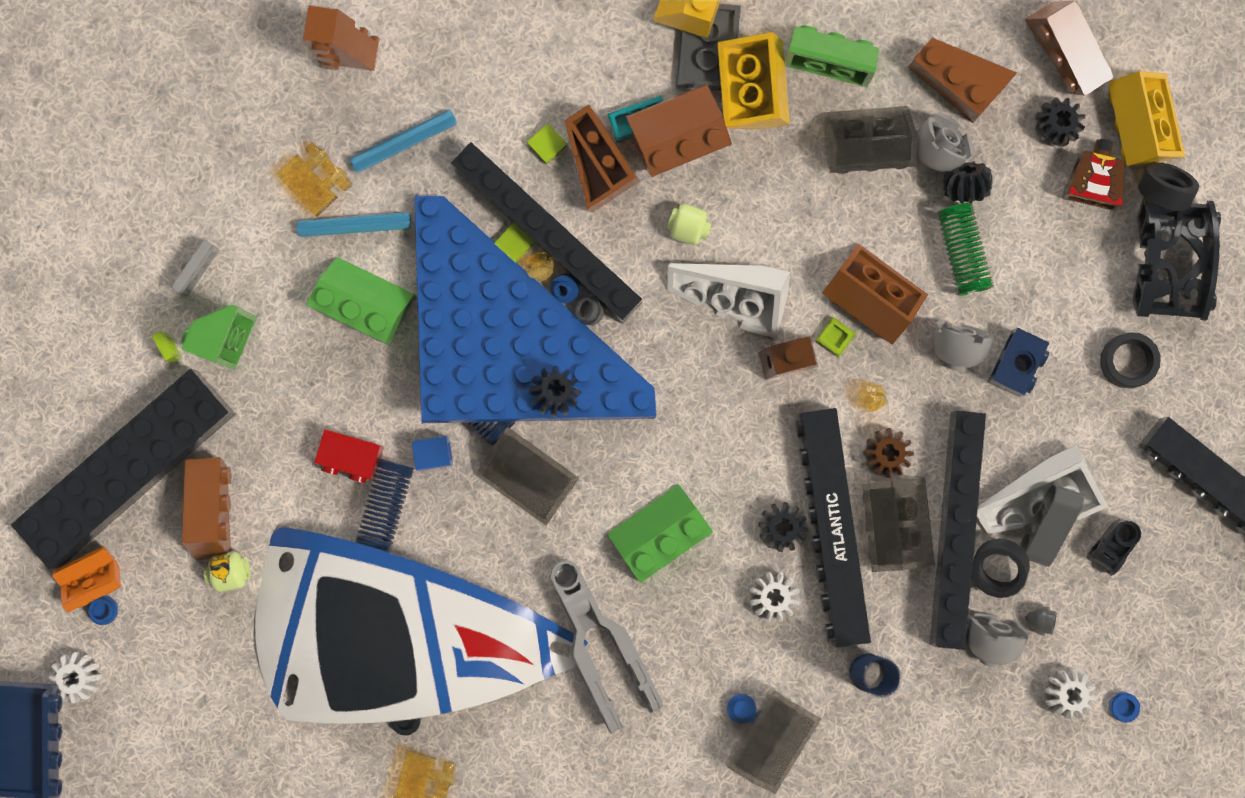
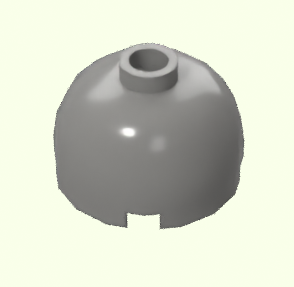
[914,113,973,172]
[932,320,994,371]
[967,612,1029,667]

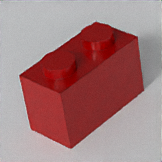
[314,429,384,483]

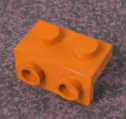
[52,546,121,613]

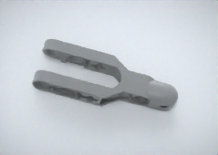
[550,561,663,734]

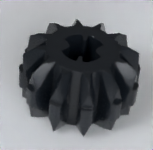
[1035,97,1086,147]
[943,161,993,204]
[529,366,580,418]
[758,502,808,552]

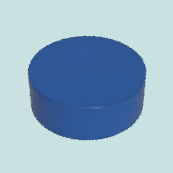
[1109,692,1140,723]

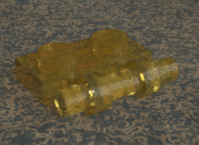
[276,142,352,217]
[394,750,456,798]

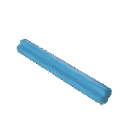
[350,110,457,173]
[296,213,411,237]

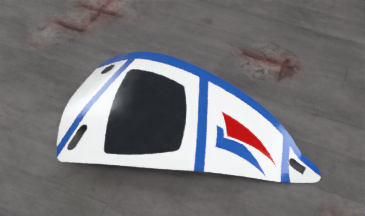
[255,527,588,724]

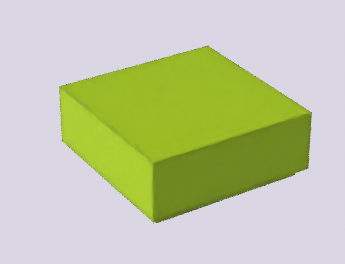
[527,123,568,164]
[494,223,535,262]
[815,317,857,357]
[152,331,182,363]

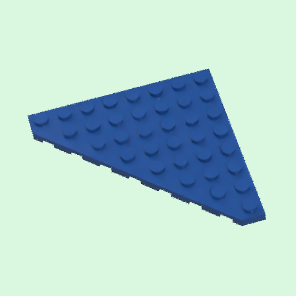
[414,196,656,423]

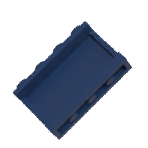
[0,681,63,798]

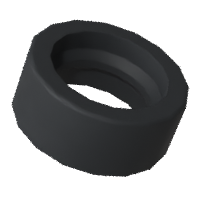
[1138,162,1200,211]
[1100,332,1161,389]
[972,538,1030,598]

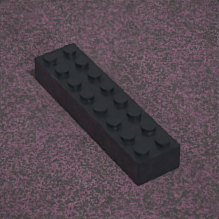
[11,368,236,569]

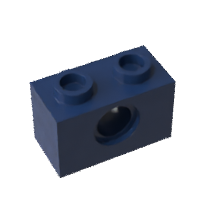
[988,327,1050,397]

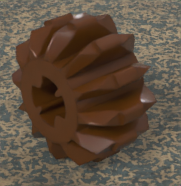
[863,428,914,478]

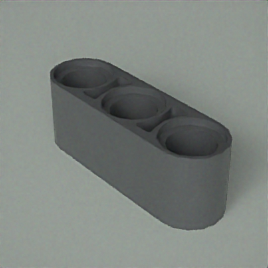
[1020,484,1084,567]

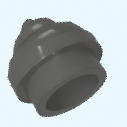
[576,296,605,326]
[1025,606,1057,636]

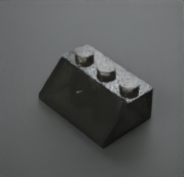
[822,106,919,174]
[476,426,580,526]
[862,478,935,572]
[725,687,821,794]

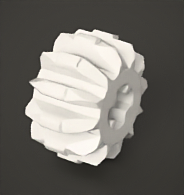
[750,572,799,622]
[48,652,103,703]
[1044,669,1097,720]

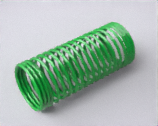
[936,202,994,296]

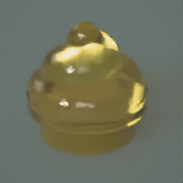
[525,252,554,283]
[858,381,887,412]

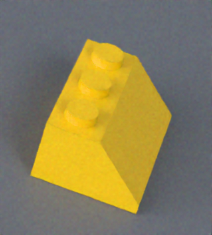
[653,0,721,38]
[718,32,790,129]
[1108,71,1185,166]

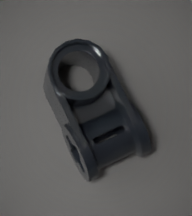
[1086,519,1141,576]

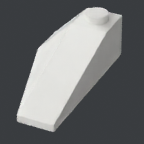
[667,263,790,338]
[977,445,1108,534]

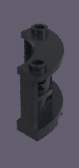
[1132,196,1221,321]

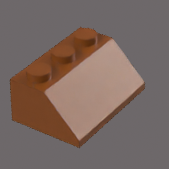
[626,84,732,177]
[822,243,928,345]

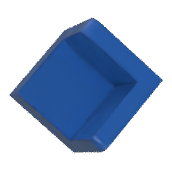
[412,436,453,471]

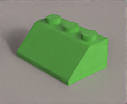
[785,25,879,87]
[306,257,415,346]
[181,304,257,370]
[607,484,713,583]

